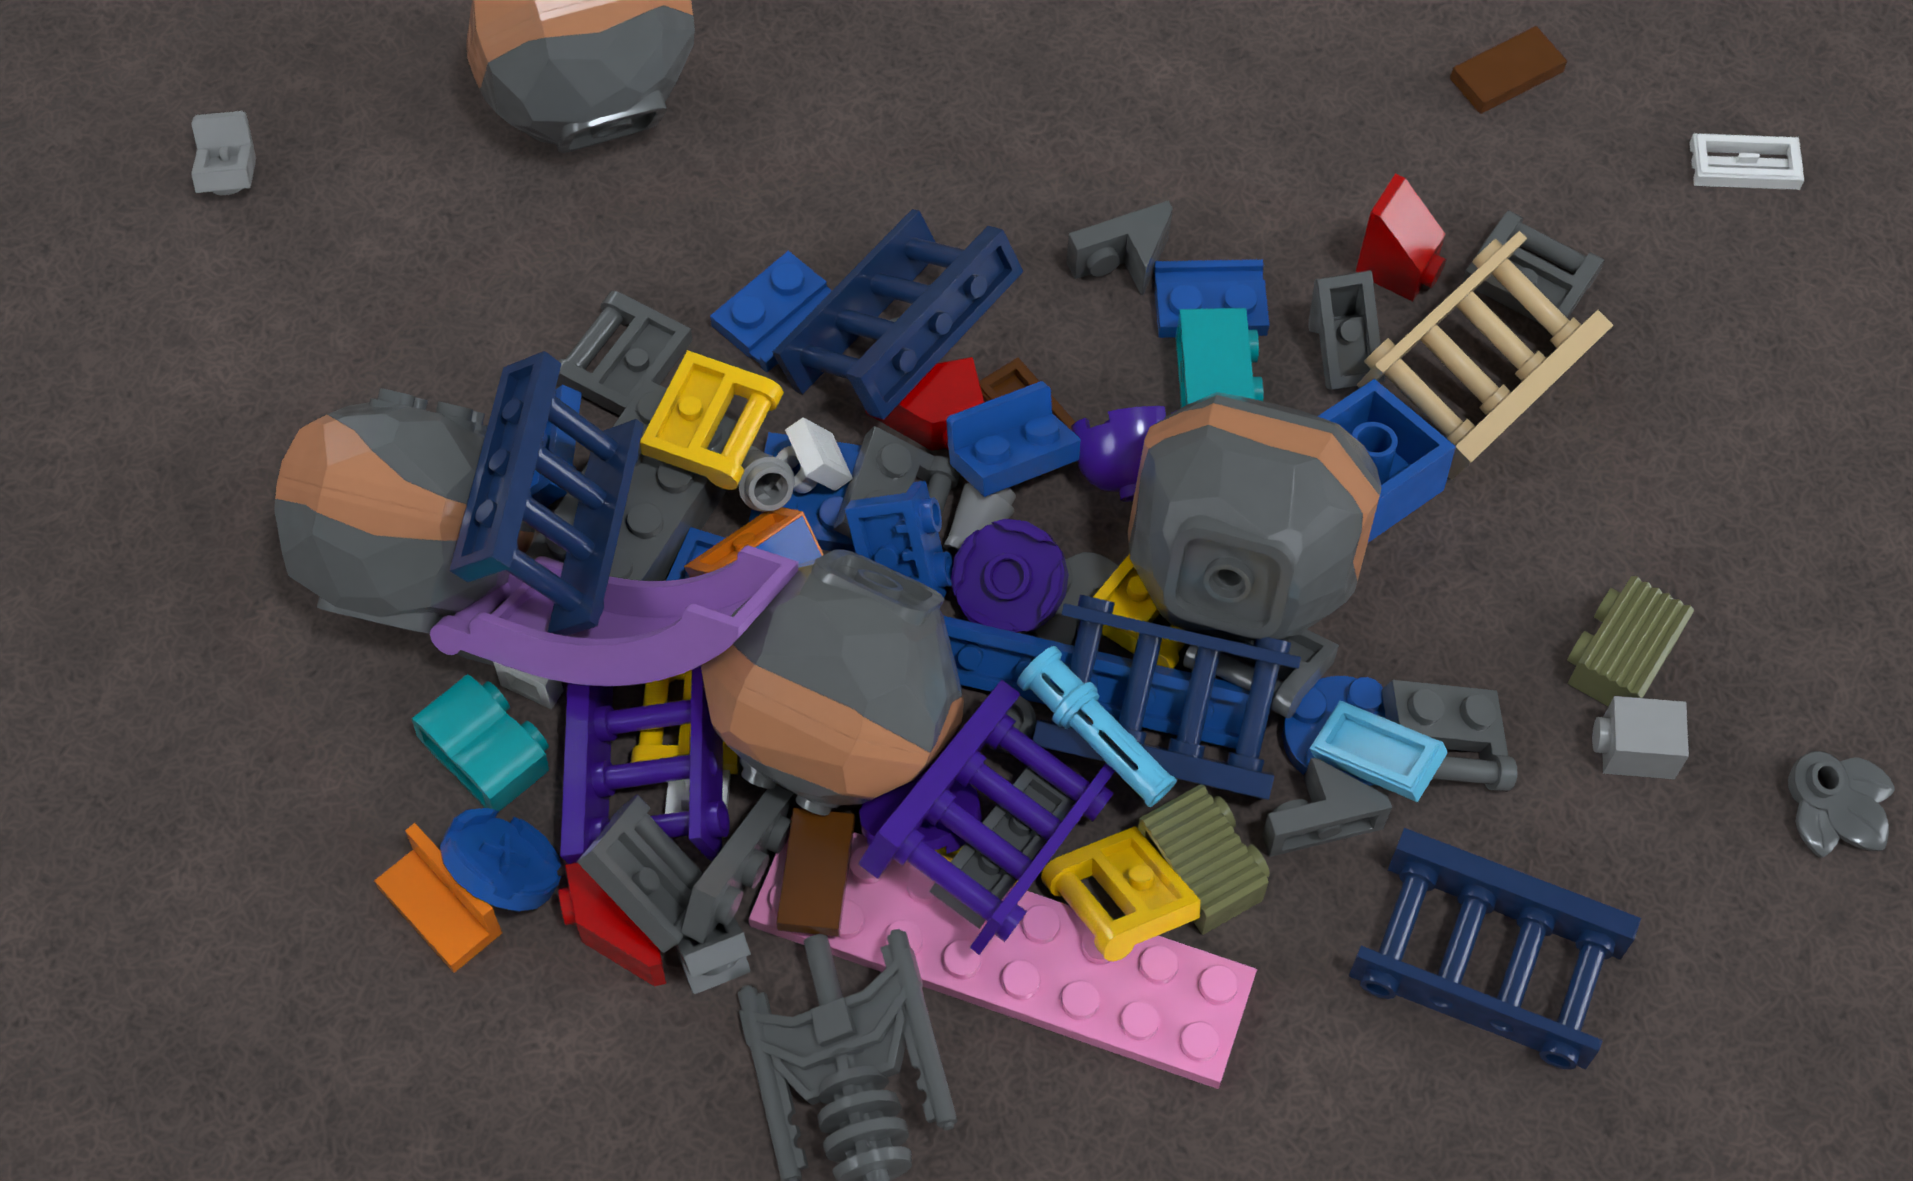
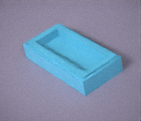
[1309,700,1448,802]

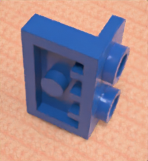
[946,381,1081,497]
[845,481,953,597]

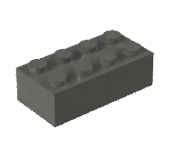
[525,379,737,581]

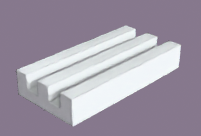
[1690,133,1804,190]

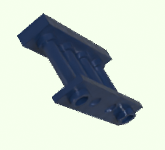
[772,209,1024,420]
[449,351,644,636]
[1033,595,1301,800]
[1349,828,1641,1070]

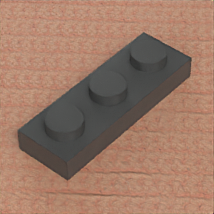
[929,767,1076,929]
[681,785,794,943]

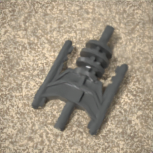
[738,929,958,1181]

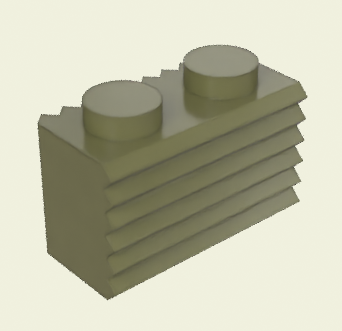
[1567,576,1694,707]
[1138,784,1270,935]

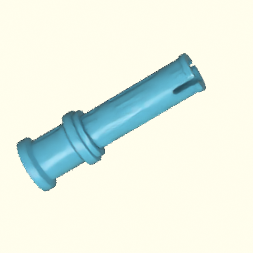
[1017,646,1177,807]

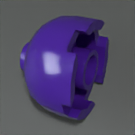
[1071,406,1176,502]

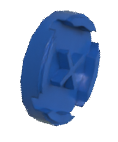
[440,808,561,911]

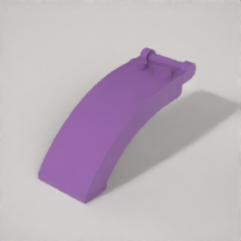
[430,545,798,686]

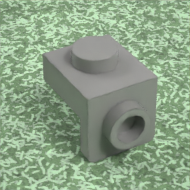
[191,111,256,195]

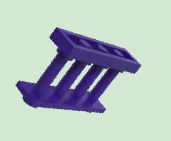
[560,665,730,864]
[858,680,1115,955]

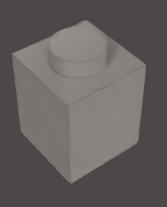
[1592,696,1689,779]

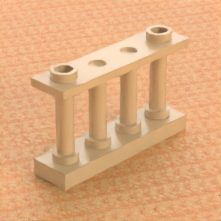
[1357,231,1613,480]

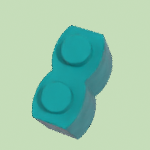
[412,674,549,812]

